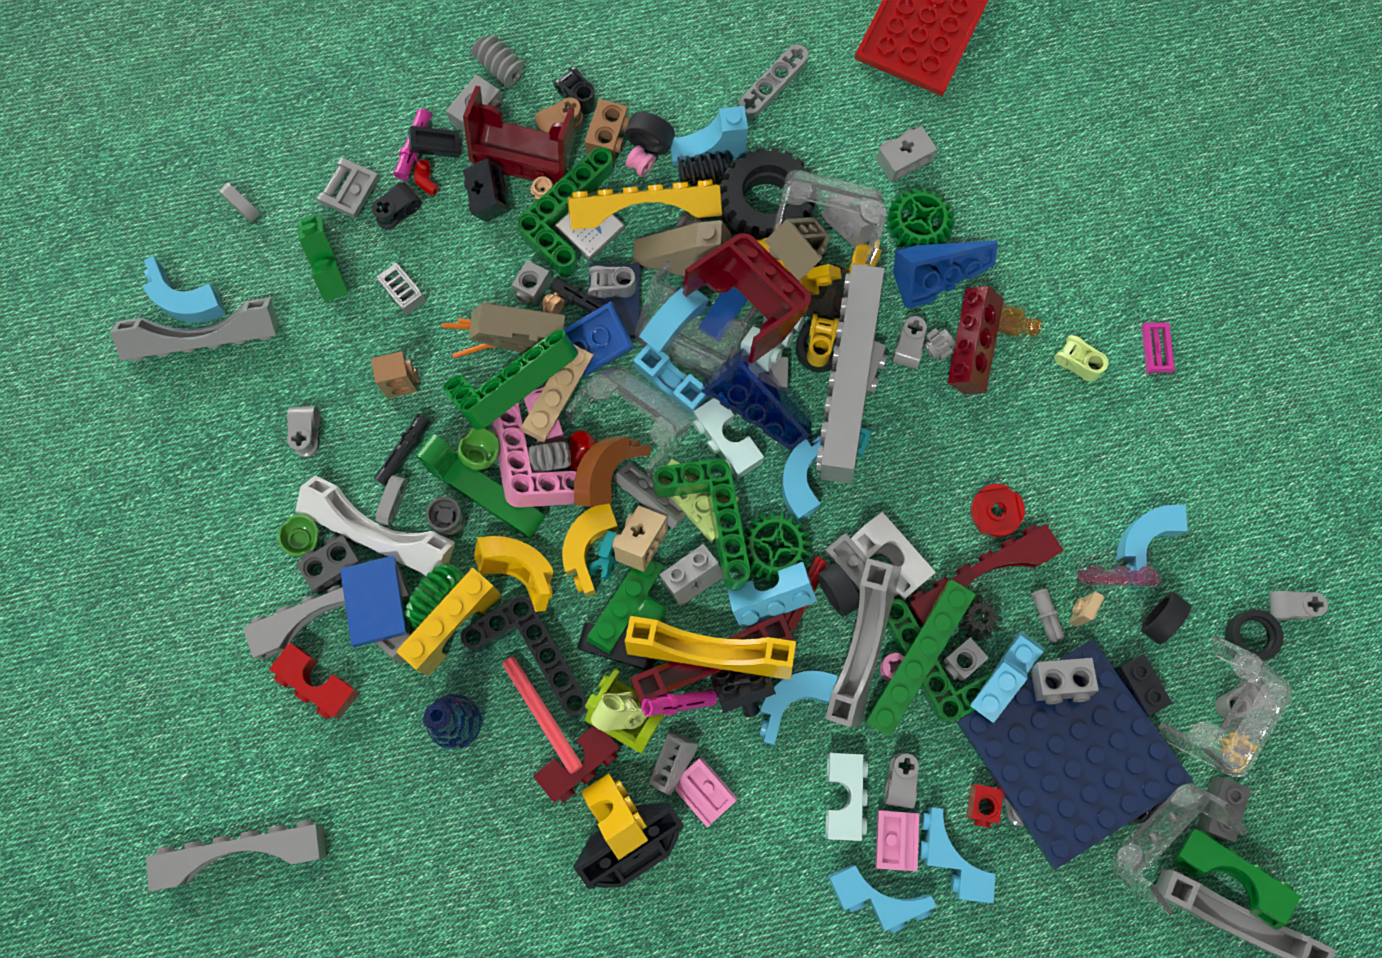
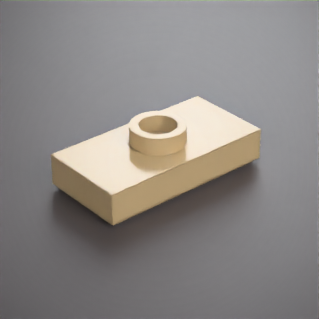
[1068,592,1104,627]

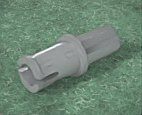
[1031,588,1064,643]

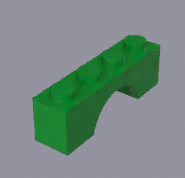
[1172,828,1301,930]

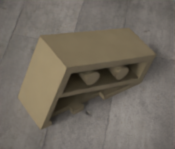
[765,217,830,281]
[469,302,565,353]

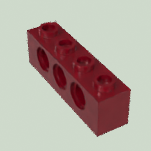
[948,286,1004,395]

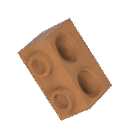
[585,99,631,161]
[371,351,420,399]

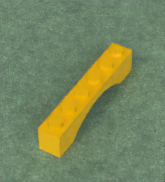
[567,180,722,230]
[625,616,796,680]

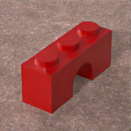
[269,642,360,720]

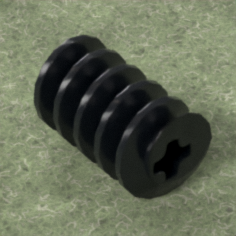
[677,150,730,186]

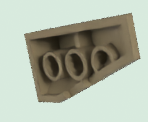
[633,221,731,277]

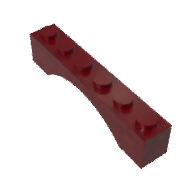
[907,524,1064,629]
[630,613,794,705]

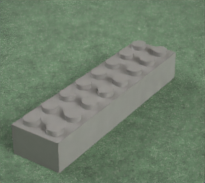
[816,264,884,484]

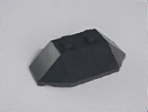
[573,803,684,889]

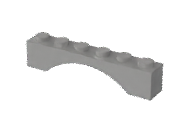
[110,297,279,361]
[825,558,902,727]
[243,566,412,660]
[146,820,327,891]
[1152,869,1336,958]

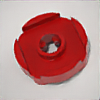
[970,484,1025,537]

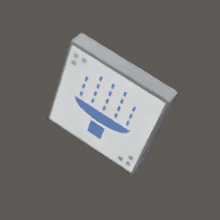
[554,193,625,262]

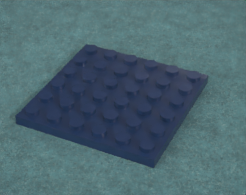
[957,639,1193,870]

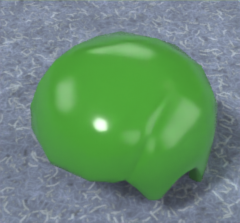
[458,428,499,470]
[278,515,320,557]

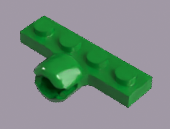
[586,559,667,654]

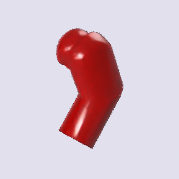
[414,159,439,197]

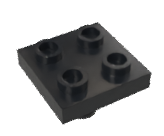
[710,670,776,717]

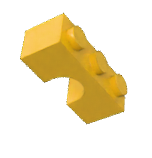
[581,773,648,860]

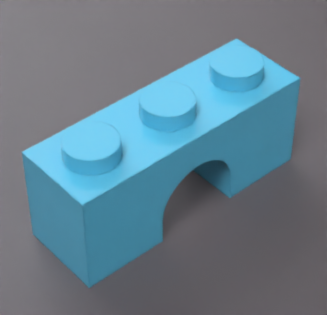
[633,344,710,417]
[727,562,817,629]

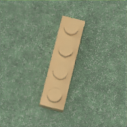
[521,345,593,442]

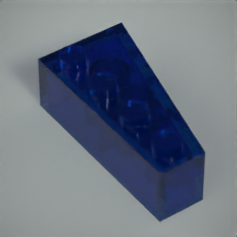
[701,348,812,451]

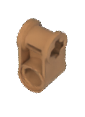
[534,98,584,133]

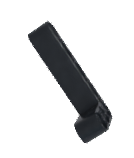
[461,597,588,717]

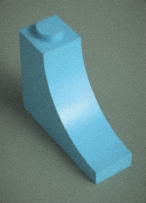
[670,106,748,166]

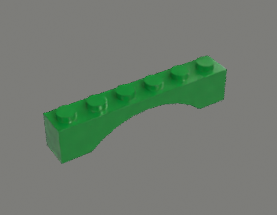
[865,579,976,737]

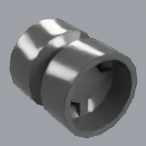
[426,497,467,538]

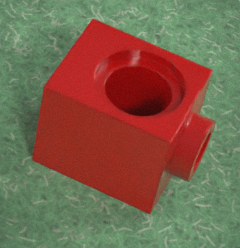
[966,784,1003,828]

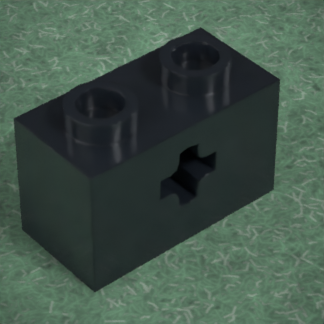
[463,158,510,222]
[1114,654,1173,716]

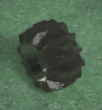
[957,595,1003,642]

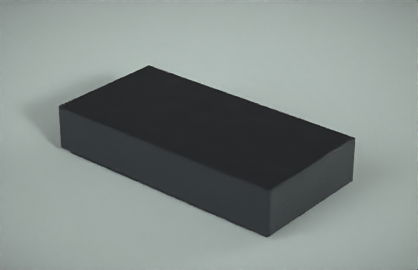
[408,126,460,158]

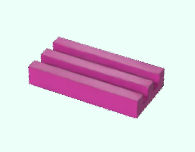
[1141,322,1175,374]

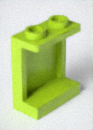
[584,669,665,754]

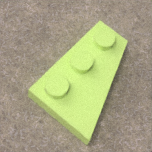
[659,459,739,544]

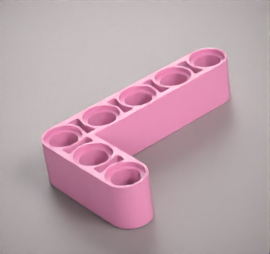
[492,403,576,507]

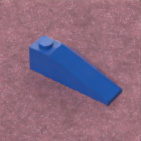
[893,241,998,309]

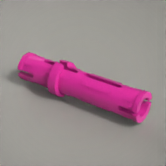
[393,109,432,181]
[641,689,717,717]

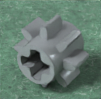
[923,328,955,361]

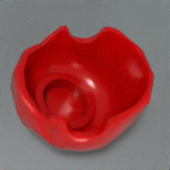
[568,431,598,471]

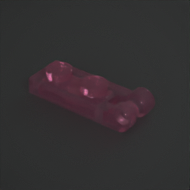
[1077,566,1161,586]

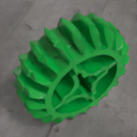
[886,187,955,248]
[744,511,811,583]
[405,563,465,629]

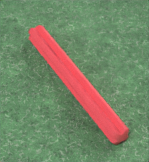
[503,657,582,774]

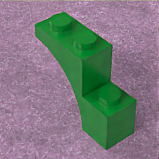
[297,215,349,302]

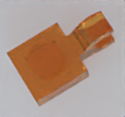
[998,305,1042,337]

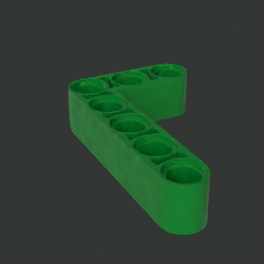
[517,147,613,276]
[443,329,578,430]
[415,433,546,539]
[653,459,750,591]
[886,599,993,723]

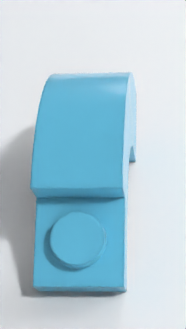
[143,256,227,323]
[639,287,711,352]
[781,436,824,523]
[1117,505,1188,587]
[759,671,838,746]

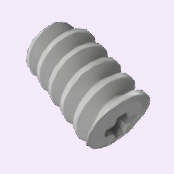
[471,35,525,88]

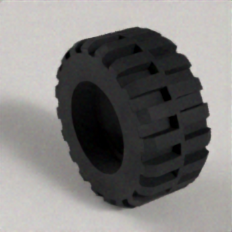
[720,148,817,241]

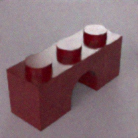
[533,726,620,803]

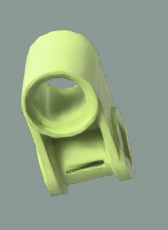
[1054,335,1108,381]
[591,692,647,732]

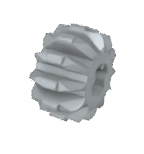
[527,442,571,473]

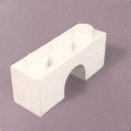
[851,512,936,599]

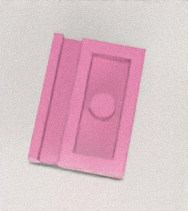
[674,757,738,827]
[875,810,919,871]

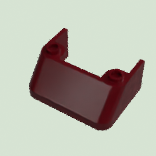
[463,86,575,185]
[683,234,811,364]

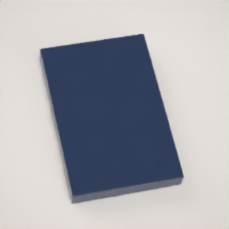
[588,263,640,338]

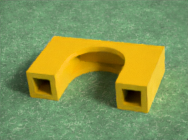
[396,568,502,676]

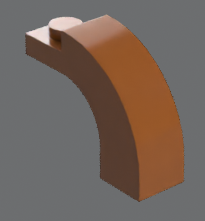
[574,436,651,507]

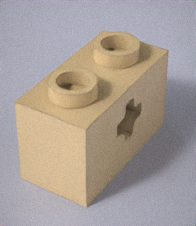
[612,505,668,572]

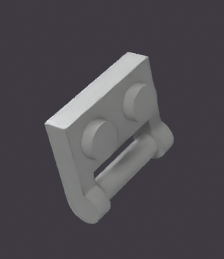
[316,158,379,219]

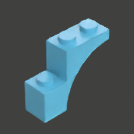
[970,631,1044,723]
[919,807,996,904]
[827,864,937,933]

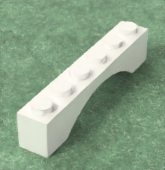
[295,475,455,576]

